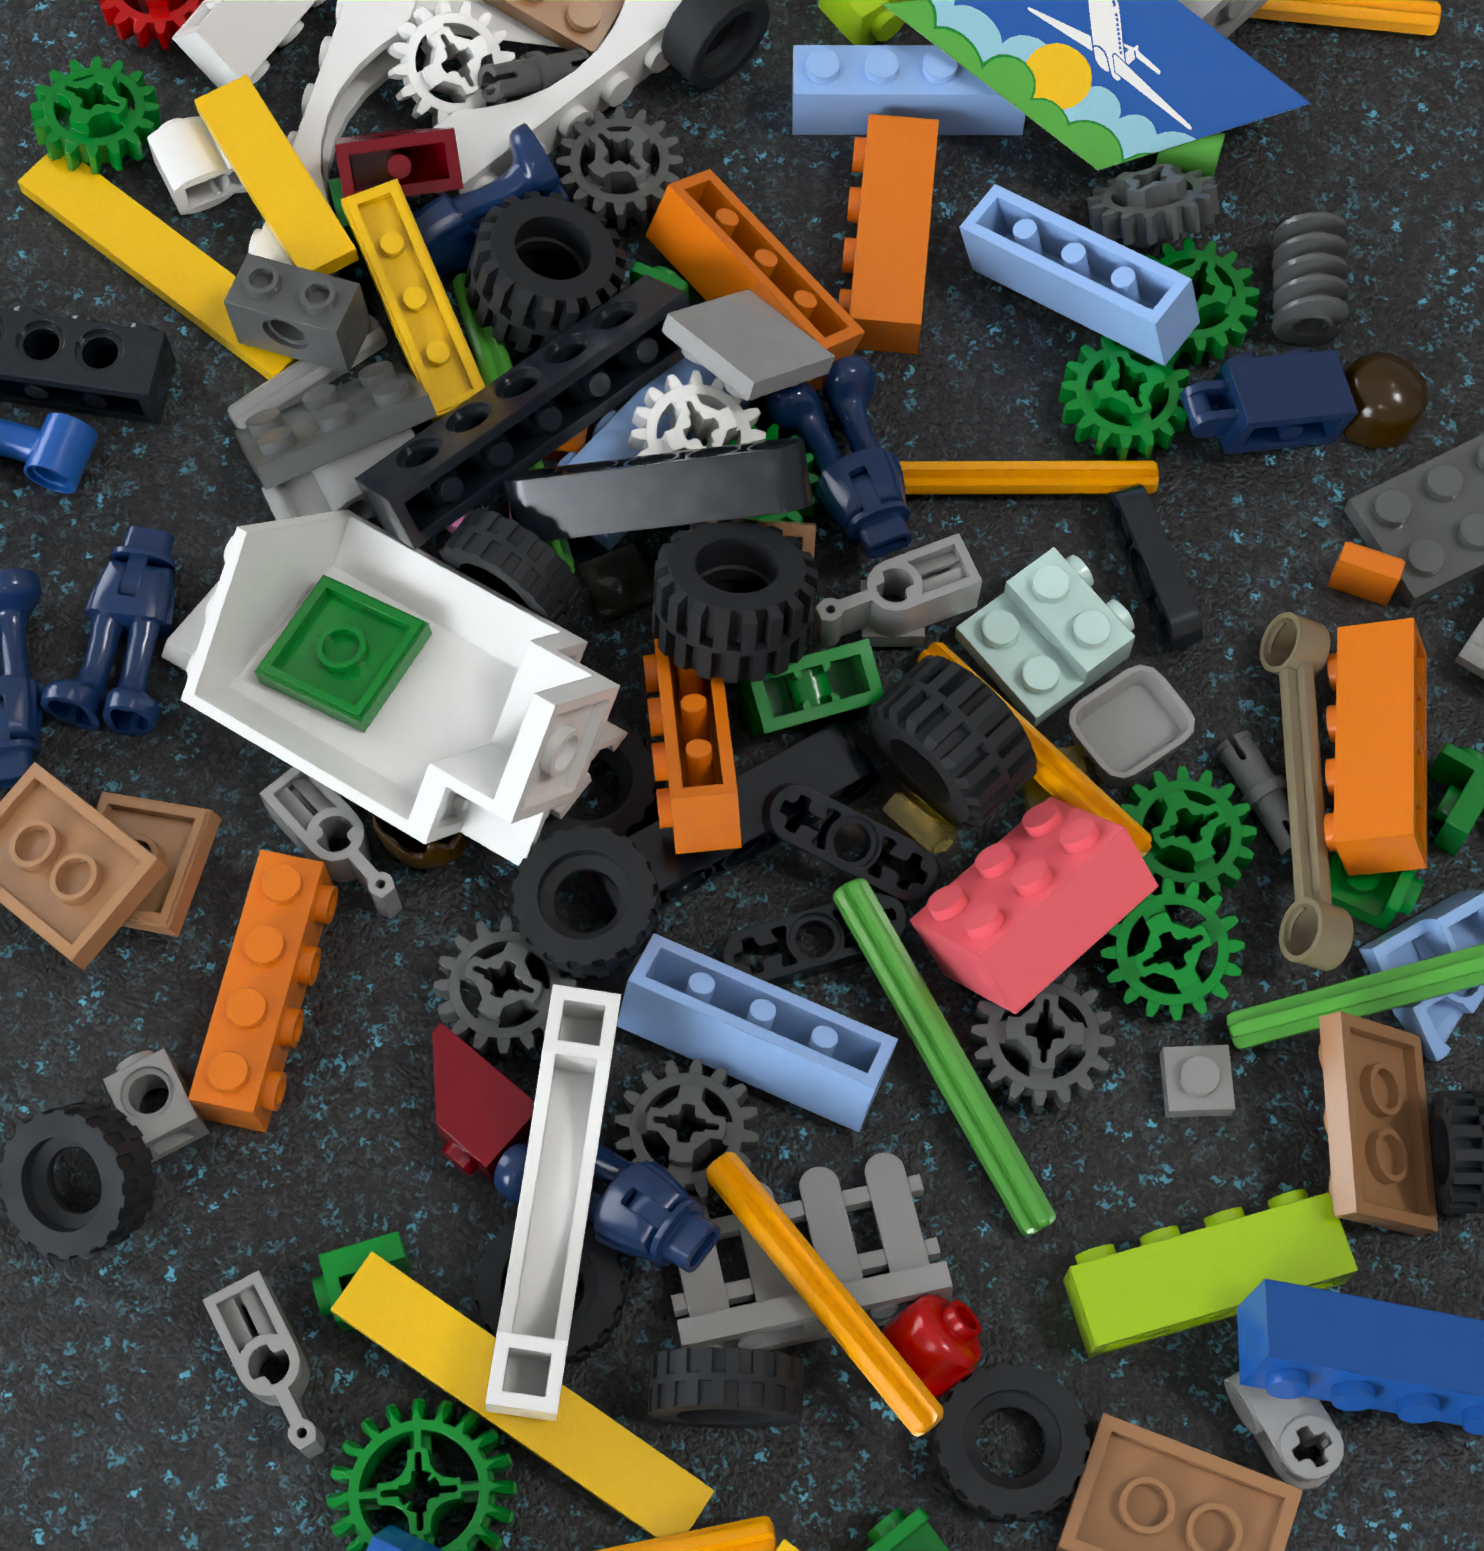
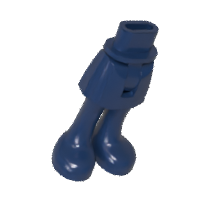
[413,123,570,276]
[765,355,912,559]
[40,526,176,736]
[0,568,44,789]
[494,1141,721,1273]

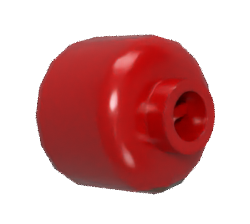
[881,1294,982,1398]

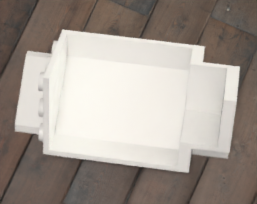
[161,509,628,866]

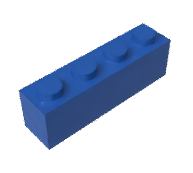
[1237,1278,1484,1435]

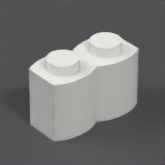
[147,116,247,215]

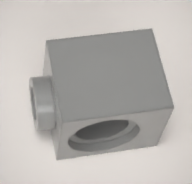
[103,1048,210,1163]

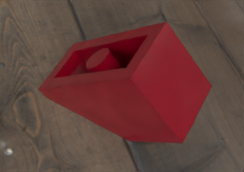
[335,127,464,198]
[432,1022,535,1182]

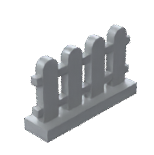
[671,1153,953,1351]

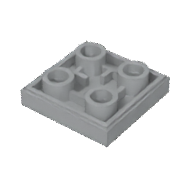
[662,289,835,401]

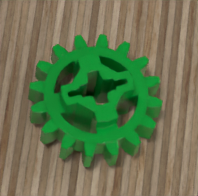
[30,57,161,174]
[1145,238,1260,365]
[1059,335,1190,461]
[1121,766,1257,907]
[1101,876,1245,1021]

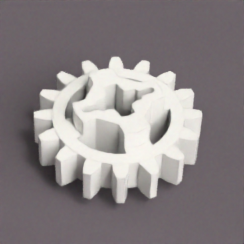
[388,0,516,127]
[628,370,766,456]

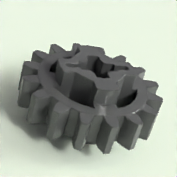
[556,106,684,230]
[1087,164,1219,248]
[433,916,578,1062]
[969,973,1116,1113]
[614,1058,760,1206]

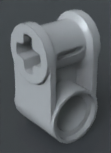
[1224,1372,1344,1491]

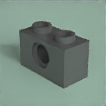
[224,253,372,373]

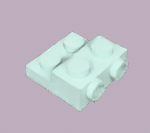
[954,547,1135,727]

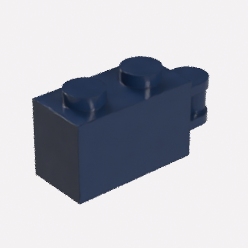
[1180,348,1358,454]

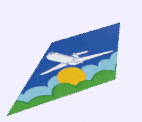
[882,0,1312,170]

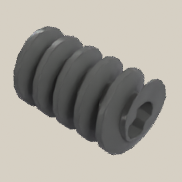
[1271,212,1350,347]

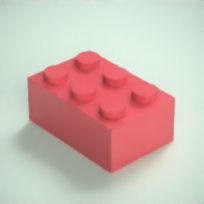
[910,797,1158,1015]

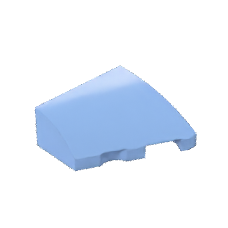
[1359,890,1484,1062]

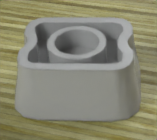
[1068,665,1195,788]

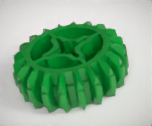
[327,1398,518,1551]

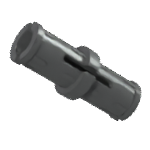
[478,47,590,103]
[1214,730,1292,858]

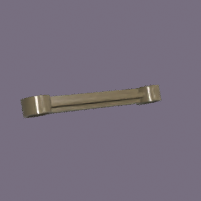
[1260,612,1354,971]

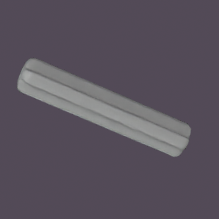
[228,315,388,429]

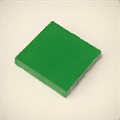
[254,574,432,733]

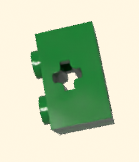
[735,638,884,738]

